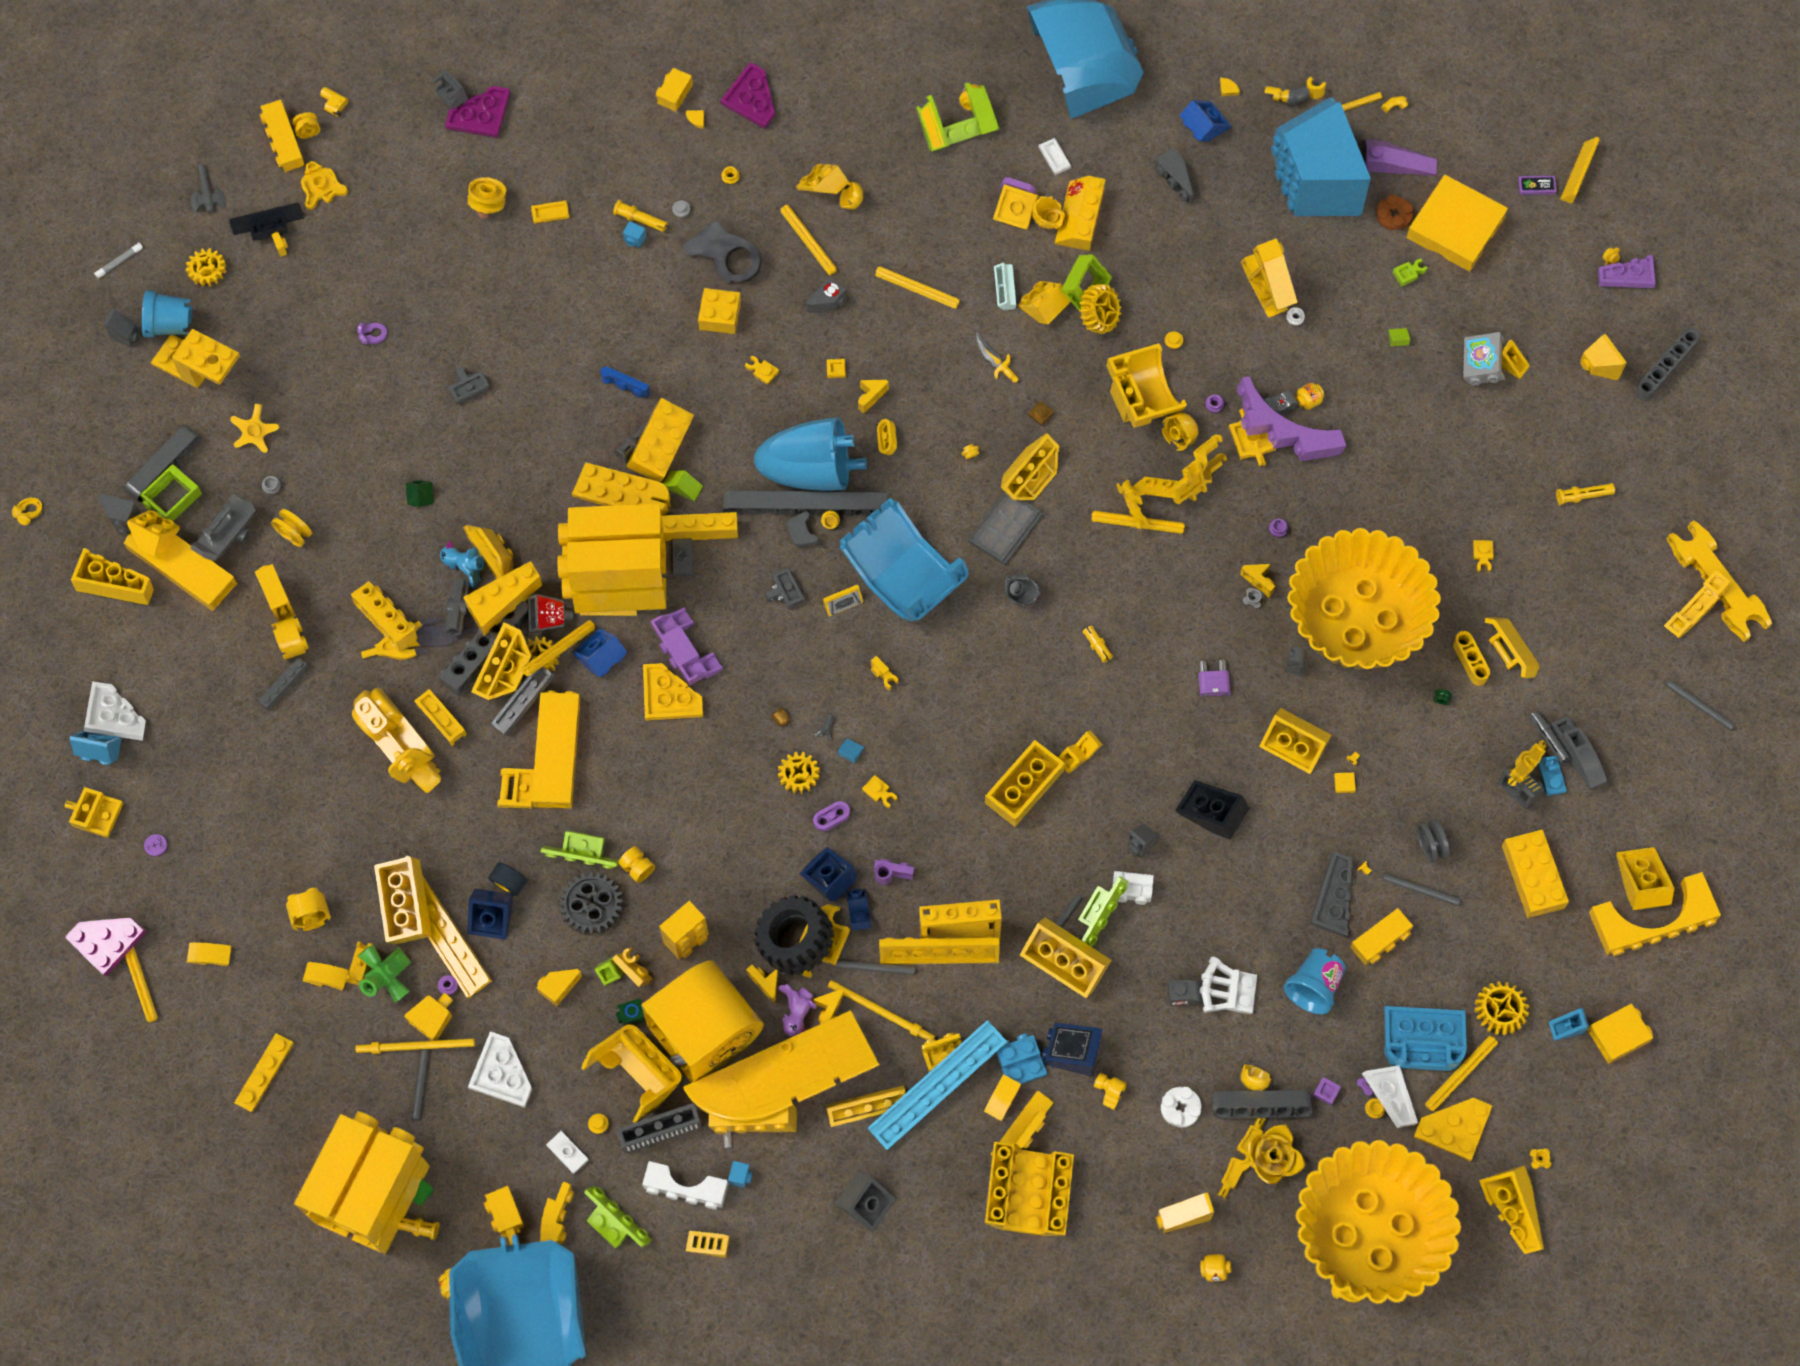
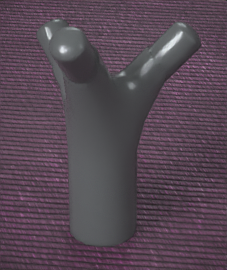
[814,714,835,740]

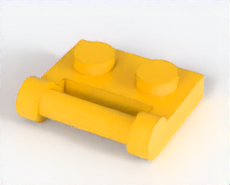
[497,768,534,809]

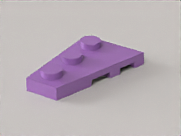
[1598,255,1655,288]

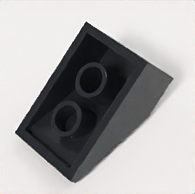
[1175,780,1249,840]

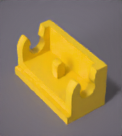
[346,941,376,985]

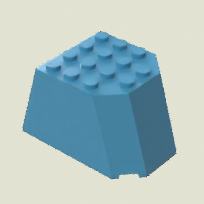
[1271,97,1371,216]

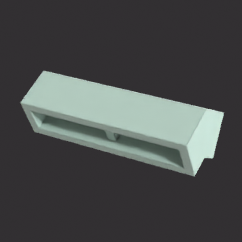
[994,263,1016,310]

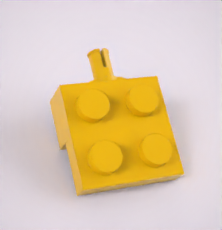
[65,787,124,838]

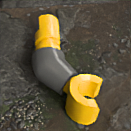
[1265,77,1326,106]

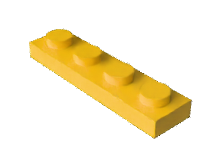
[234,1033,294,1113]

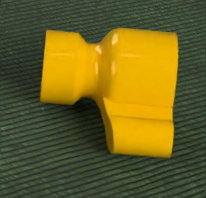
[1094,1072,1127,1110]

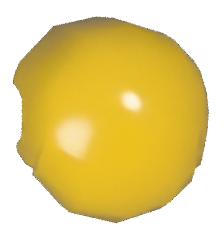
[840,182,863,210]
[1240,1064,1271,1091]

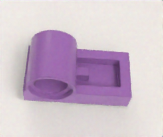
[874,859,914,885]

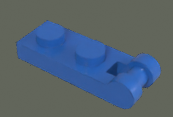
[600,367,651,398]

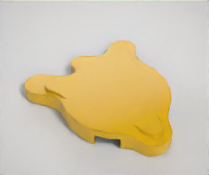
[301,161,348,210]

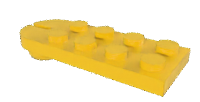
[572,462,671,516]

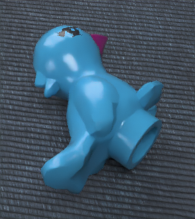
[440,540,484,589]

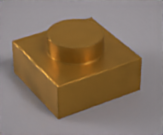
[1028,401,1054,426]

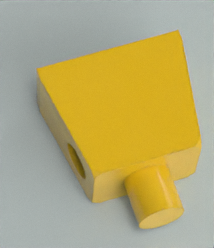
[404,993,453,1041]

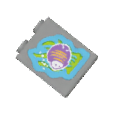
[1463,332,1506,386]

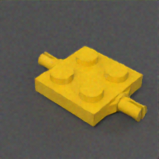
[1229,408,1276,467]

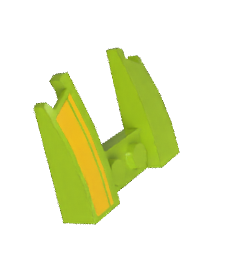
[916,83,999,151]

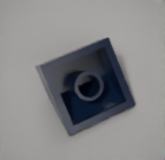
[467,889,513,940]

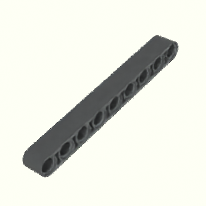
[723,491,890,516]

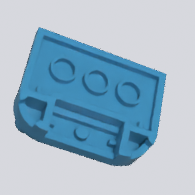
[1384,1006,1467,1071]

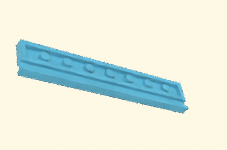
[867,1020,1007,1150]

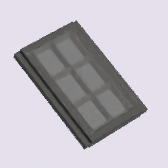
[968,492,1043,565]

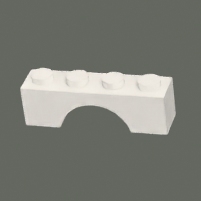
[642,1161,729,1210]

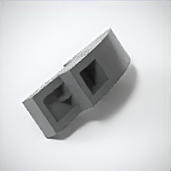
[1551,716,1607,790]

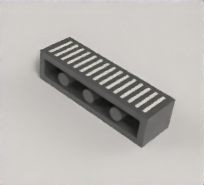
[617,1103,702,1153]

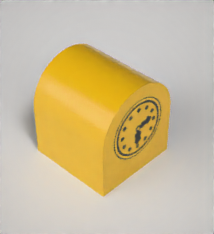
[641,960,764,1083]

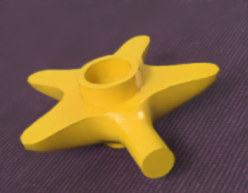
[230,403,279,453]

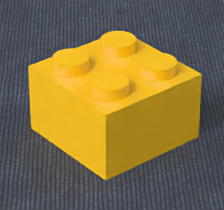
[698,288,741,334]

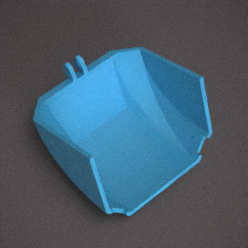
[1027,0,1144,118]
[449,1235,586,1366]

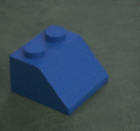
[1179,100,1232,141]
[572,628,628,677]

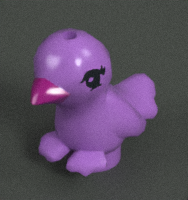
[778,984,817,1037]

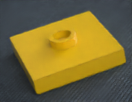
[993,184,1039,230]

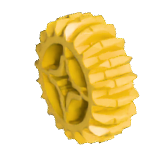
[1079,284,1122,334]
[1474,981,1529,1036]

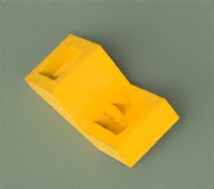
[1058,730,1103,774]

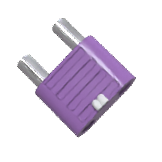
[1198,660,1231,696]

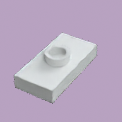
[546,1131,589,1174]

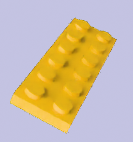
[879,936,999,964]

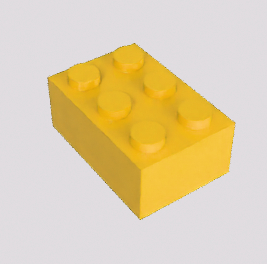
[659,901,709,960]

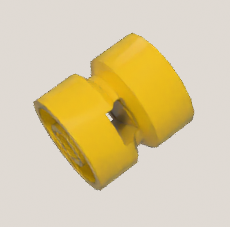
[618,846,655,883]

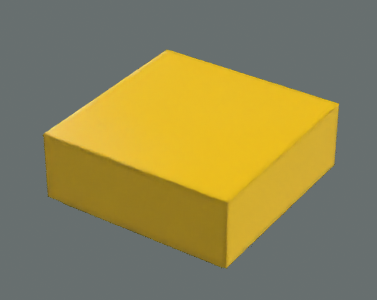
[827,359,846,378]
[1334,773,1356,793]

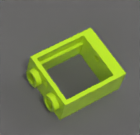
[1061,254,1112,310]
[140,464,202,521]

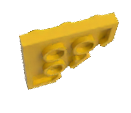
[643,663,703,721]
[1413,1098,1492,1162]

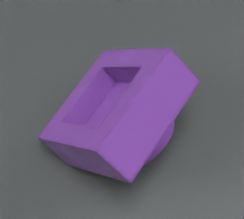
[1313,1077,1341,1105]

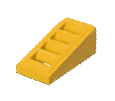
[686,1231,730,1258]

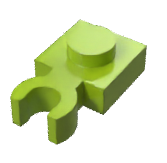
[1392,259,1427,287]

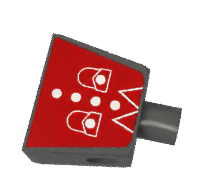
[528,594,573,633]

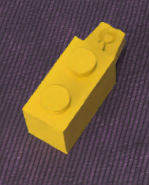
[484,1186,524,1246]

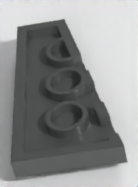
[1310,851,1352,937]

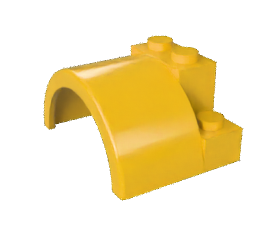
[1106,344,1187,428]

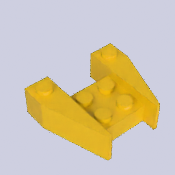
[1240,238,1298,318]

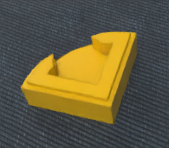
[1220,78,1240,96]
[686,110,704,129]

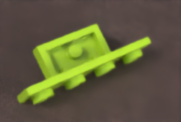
[541,830,619,869]
[1078,876,1129,946]
[584,1186,652,1248]

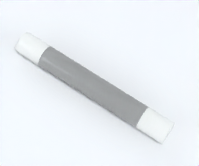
[94,243,143,279]

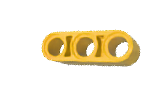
[1453,631,1490,686]

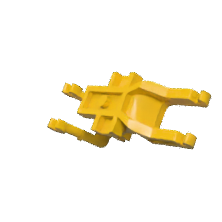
[1116,435,1227,529]

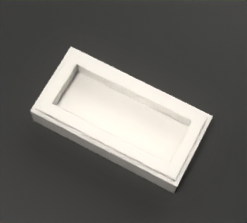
[1039,138,1071,175]

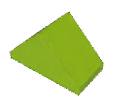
[663,470,703,502]

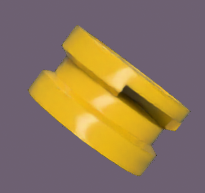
[293,112,321,139]

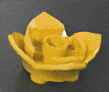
[1247,1125,1305,1184]

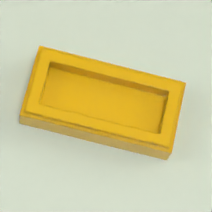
[531,200,570,224]

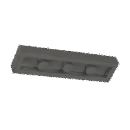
[491,667,555,736]

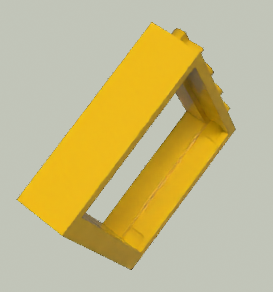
[919,900,1001,939]

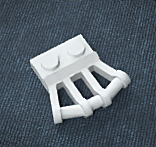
[1200,957,1257,1014]

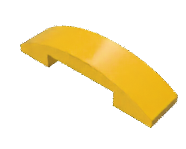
[1664,570,1731,639]

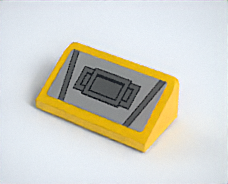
[823,585,863,617]

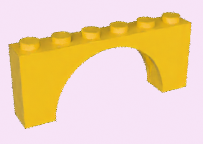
[1589,872,1721,956]

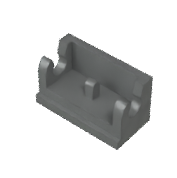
[433,69,468,110]

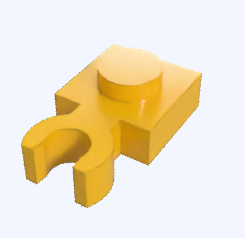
[745,356,779,385]
[1473,540,1493,572]
[862,775,897,808]

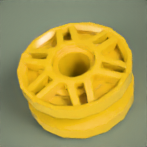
[467,177,506,213]
[270,509,313,547]

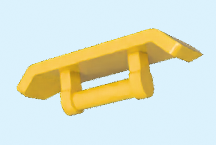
[1485,617,1539,678]

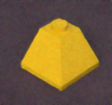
[1580,334,1627,380]

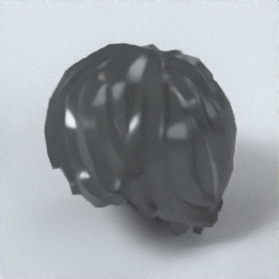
[1003,573,1040,607]

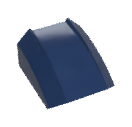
[799,847,858,902]

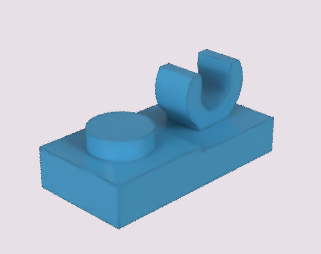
[1538,756,1566,796]

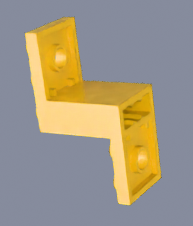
[151,329,240,388]

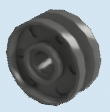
[1417,819,1449,863]

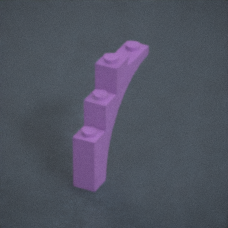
[1237,376,1346,461]

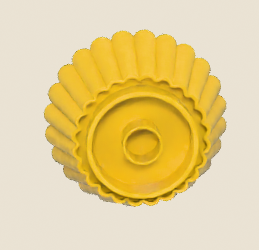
[1287,528,1441,670]
[1296,1140,1461,1304]

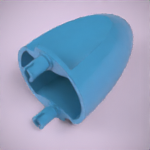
[754,417,867,491]

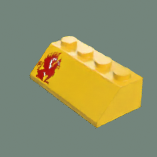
[1054,176,1106,251]

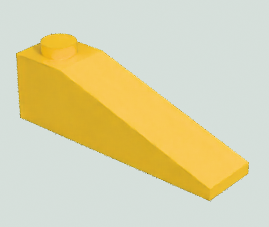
[1479,1165,1544,1254]

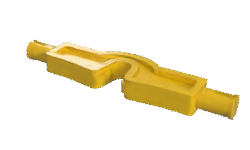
[1508,740,1547,786]
[1218,1118,1266,1199]

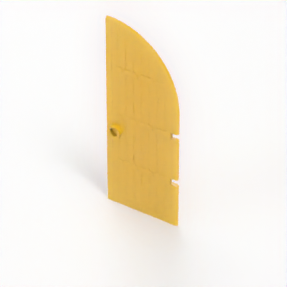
[683,1010,879,1121]

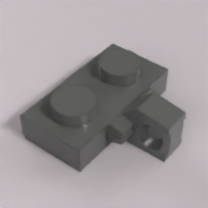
[448,366,490,405]
[765,568,805,609]

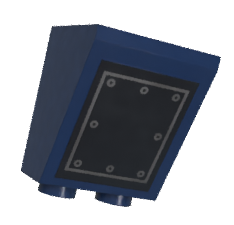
[1042,1023,1103,1077]

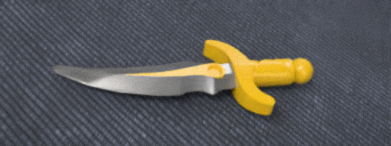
[976,332,1019,383]

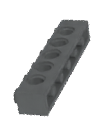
[439,601,529,696]

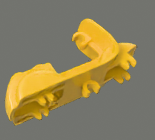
[352,688,441,793]

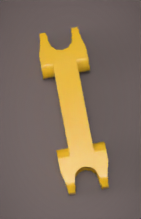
[1667,520,1772,642]

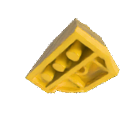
[1001,433,1060,500]
[463,525,514,579]
[471,622,532,700]

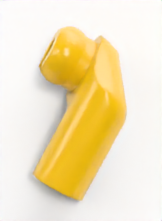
[1381,96,1409,113]

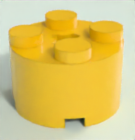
[271,617,309,660]
[286,888,331,931]

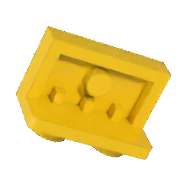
[921,1033,962,1072]

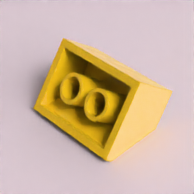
[1259,708,1332,774]

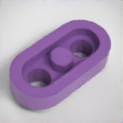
[1000,177,1037,194]
[813,801,850,832]

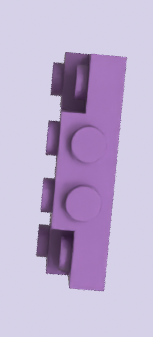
[650,608,723,686]

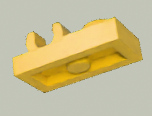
[612,948,653,987]

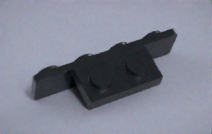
[229,202,304,241]

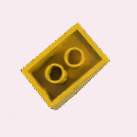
[1616,847,1674,910]

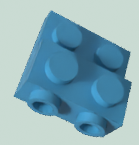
[996,1034,1047,1084]

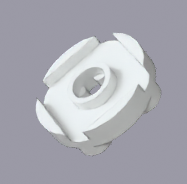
[1161,1087,1201,1128]

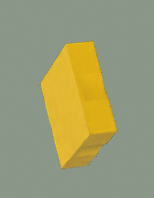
[1406,174,1508,272]

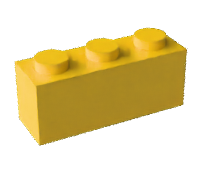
[1350,908,1413,966]

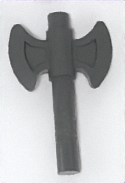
[191,164,226,214]

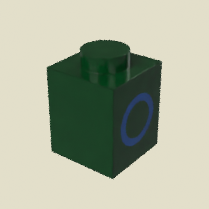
[616,998,646,1026]

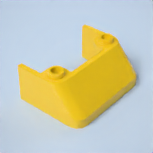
[581,1025,682,1123]

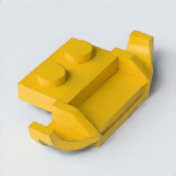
[799,904,850,978]

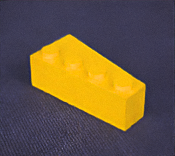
[709,1105,797,1134]

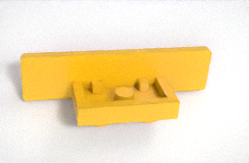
[991,1091,1053,1156]

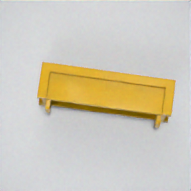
[414,689,467,746]

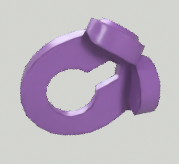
[357,323,387,345]

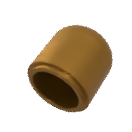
[771,707,790,727]

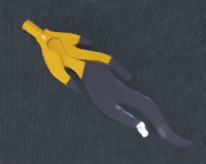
[361,616,477,660]

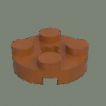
[1376,195,1413,230]

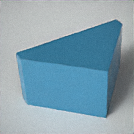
[1548,1008,1589,1041]

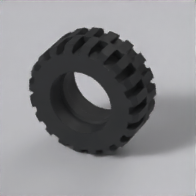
[754,895,834,975]

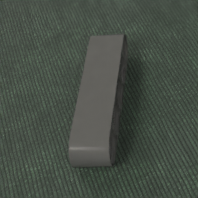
[1636,328,1699,401]
[124,425,201,502]
[1212,1090,1312,1119]

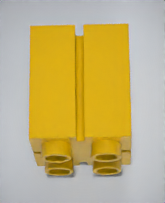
[558,504,666,613]
[294,1111,430,1255]

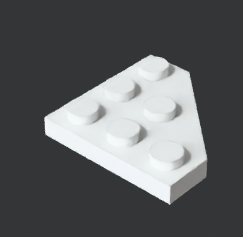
[84,681,146,740]
[468,1032,532,1108]

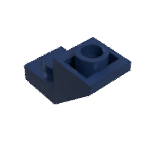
[846,889,871,931]

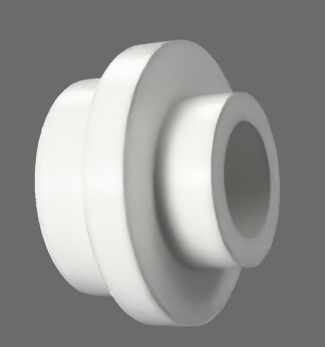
[1286,307,1305,325]

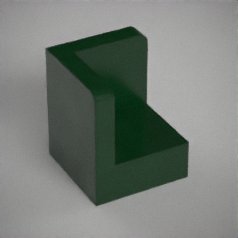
[406,480,434,507]

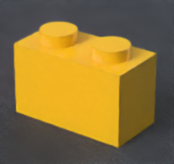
[656,68,693,112]

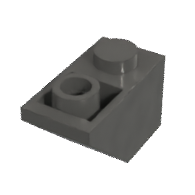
[1127,823,1159,858]

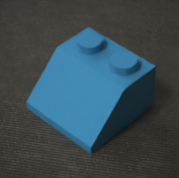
[70,730,121,765]

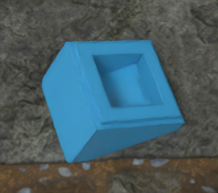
[838,738,864,763]

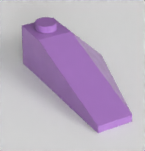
[1364,139,1437,176]

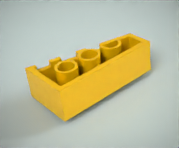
[71,548,154,605]
[464,561,542,636]

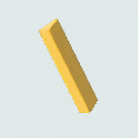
[1560,137,1600,204]
[826,1085,906,1127]

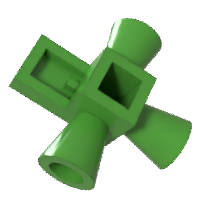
[357,944,411,1003]

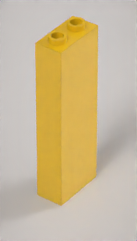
[124,533,237,611]
[531,691,581,808]

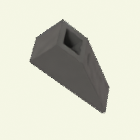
[1155,147,1193,204]

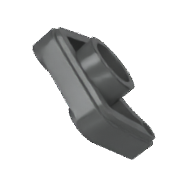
[787,512,818,547]

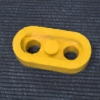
[877,419,897,455]

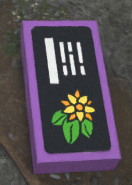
[1518,176,1557,195]

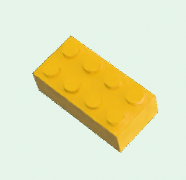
[626,398,694,482]
[985,740,1065,827]
[1502,829,1569,918]
[374,856,432,945]
[1020,917,1112,998]

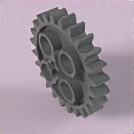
[559,872,624,935]

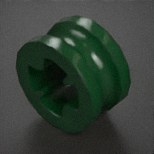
[1433,689,1452,705]

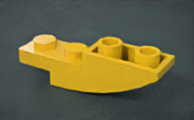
[540,1182,574,1244]

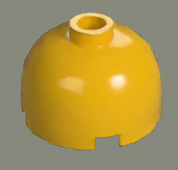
[1162,412,1199,451]

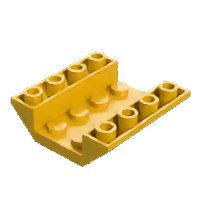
[985,1142,1074,1236]

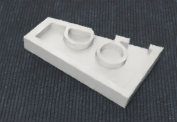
[1362,1065,1418,1128]

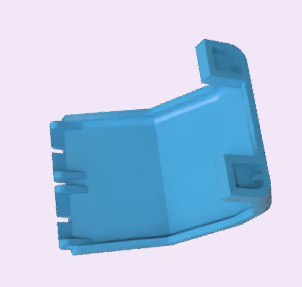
[840,498,968,622]

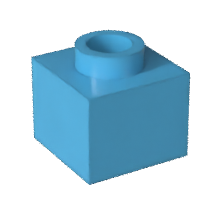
[623,221,647,248]
[728,1161,753,1188]

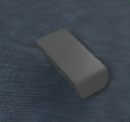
[190,493,256,561]

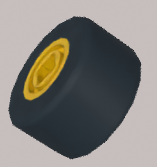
[488,862,527,896]

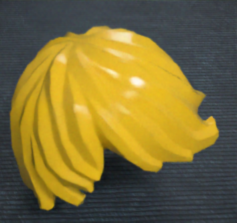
[1032,196,1065,229]

